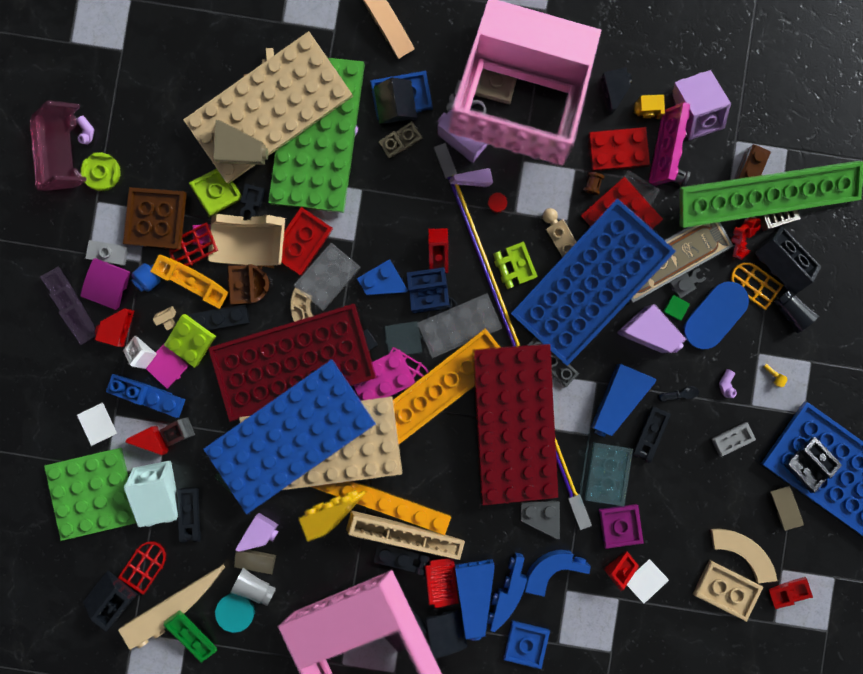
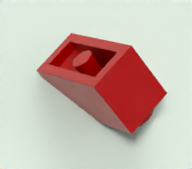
[428,228,448,273]
[95,308,134,347]

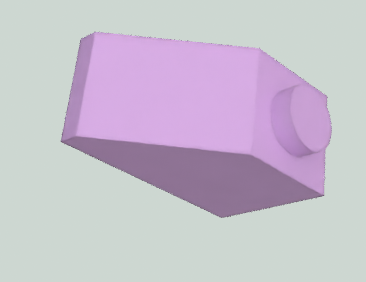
[235,513,279,552]

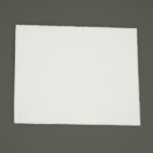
[77,403,117,446]
[627,559,669,603]

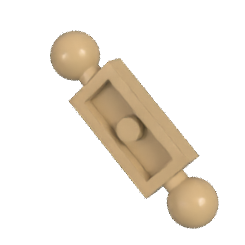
[543,208,577,258]

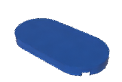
[684,282,749,349]

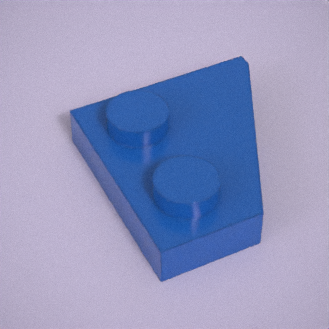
[357,259,408,295]

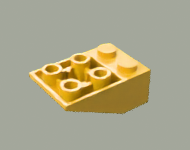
[299,490,365,541]

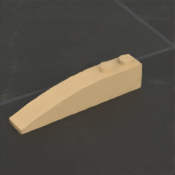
[346,511,465,560]
[118,564,225,650]

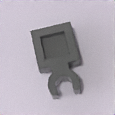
[669,268,706,298]

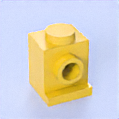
[634,95,665,119]

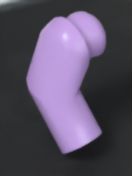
[719,369,737,398]

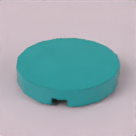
[215,593,255,633]

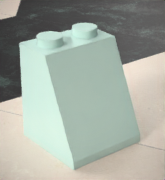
[124,460,178,527]

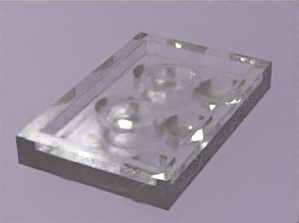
[294,243,360,311]

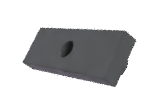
[527,337,579,387]

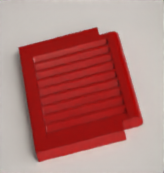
[425,557,459,608]

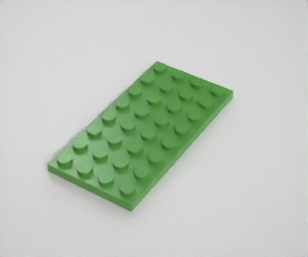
[268,58,365,213]

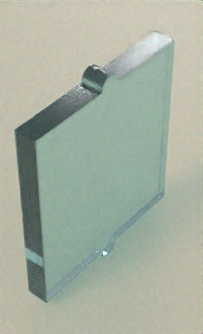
[385,321,422,355]

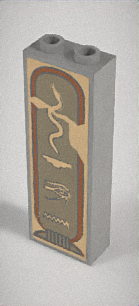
[628,222,733,304]

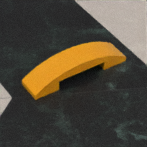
[150,254,229,309]

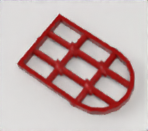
[169,223,218,266]
[118,541,166,595]

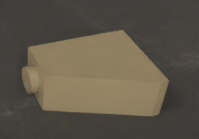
[214,120,268,165]

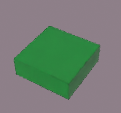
[663,295,690,321]

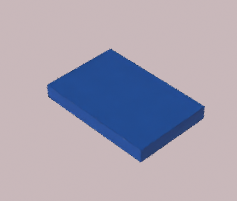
[370,71,433,119]

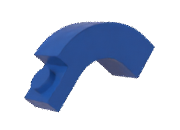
[524,550,591,596]

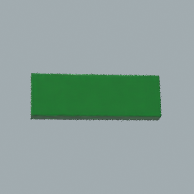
[164,610,217,662]

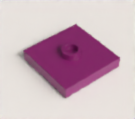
[599,504,644,549]

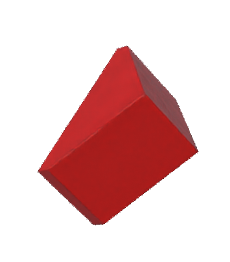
[125,426,169,455]
[604,551,639,591]

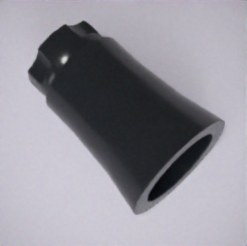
[774,290,819,333]

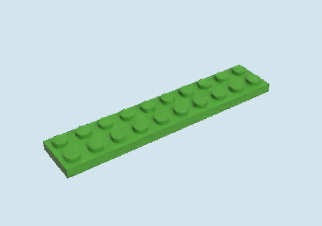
[680,161,863,228]

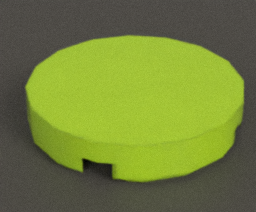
[81,152,120,191]

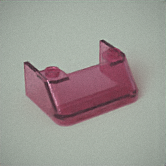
[30,101,87,191]

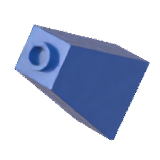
[591,364,657,437]
[455,559,494,641]

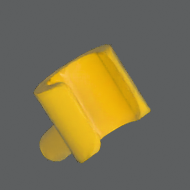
[763,364,787,387]

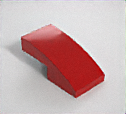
[769,577,813,609]

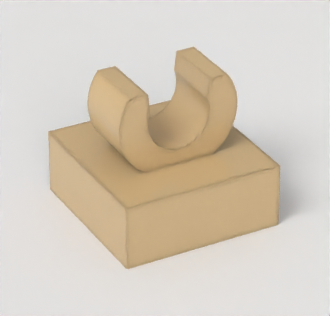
[153,306,176,330]

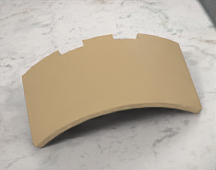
[208,214,285,266]

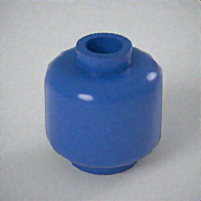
[131,263,161,292]

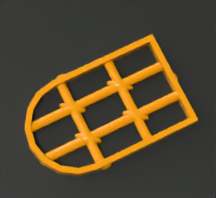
[731,263,784,310]

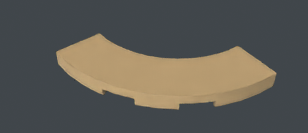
[710,529,777,583]

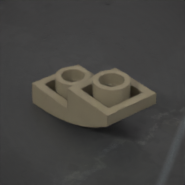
[379,121,423,158]
[770,486,804,531]

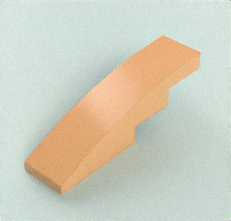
[363,0,415,59]

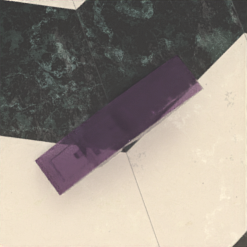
[40,266,96,345]

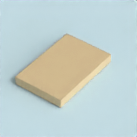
[693,560,763,622]

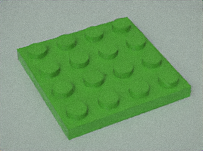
[44,447,137,541]

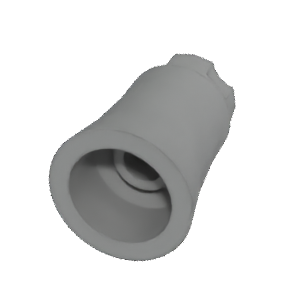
[230,568,276,606]

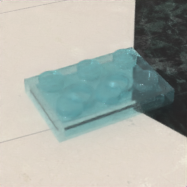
[585,442,633,506]

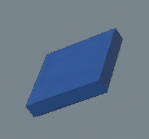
[503,621,550,669]

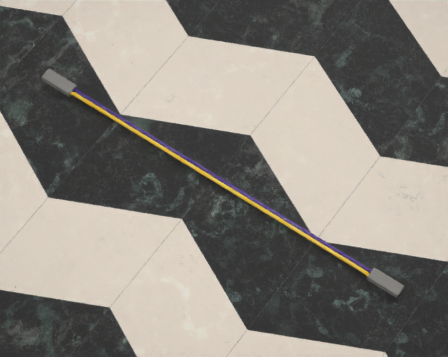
[434,143,592,530]

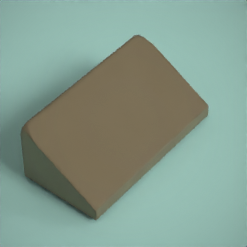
[234,550,276,575]

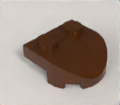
[227,264,269,305]

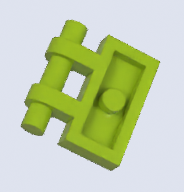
[493,241,538,289]

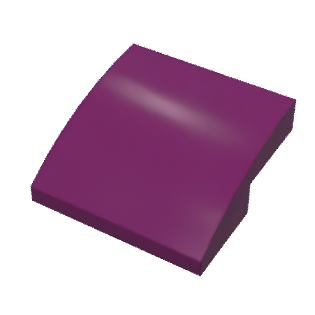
[81,258,130,310]

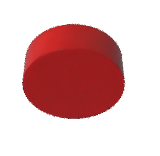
[488,193,507,213]

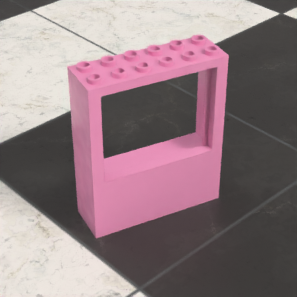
[449,0,601,166]
[278,570,441,674]

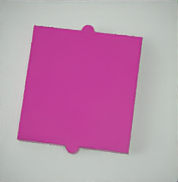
[146,343,189,389]

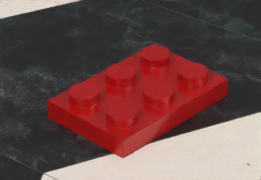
[588,127,650,171]
[281,207,333,276]

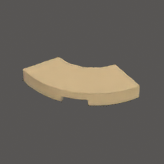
[290,288,313,322]

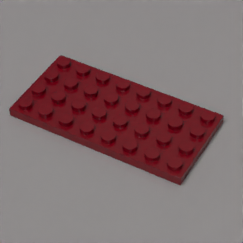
[208,304,377,422]
[473,344,558,505]

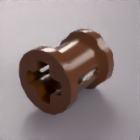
[583,172,605,196]

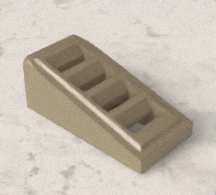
[758,210,800,231]

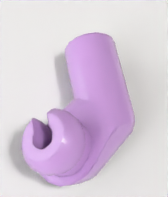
[76,116,94,145]

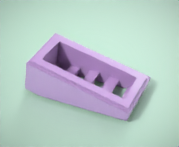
[449,168,493,187]

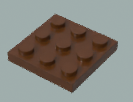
[123,187,187,250]

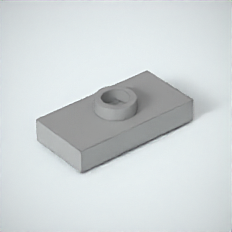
[85,240,129,266]
[711,422,756,457]

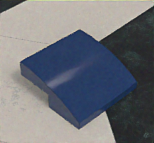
[407,267,450,313]

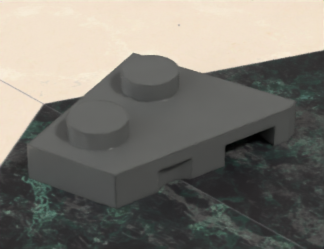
[521,501,560,539]

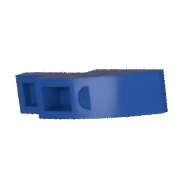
[106,374,186,418]
[487,553,527,632]

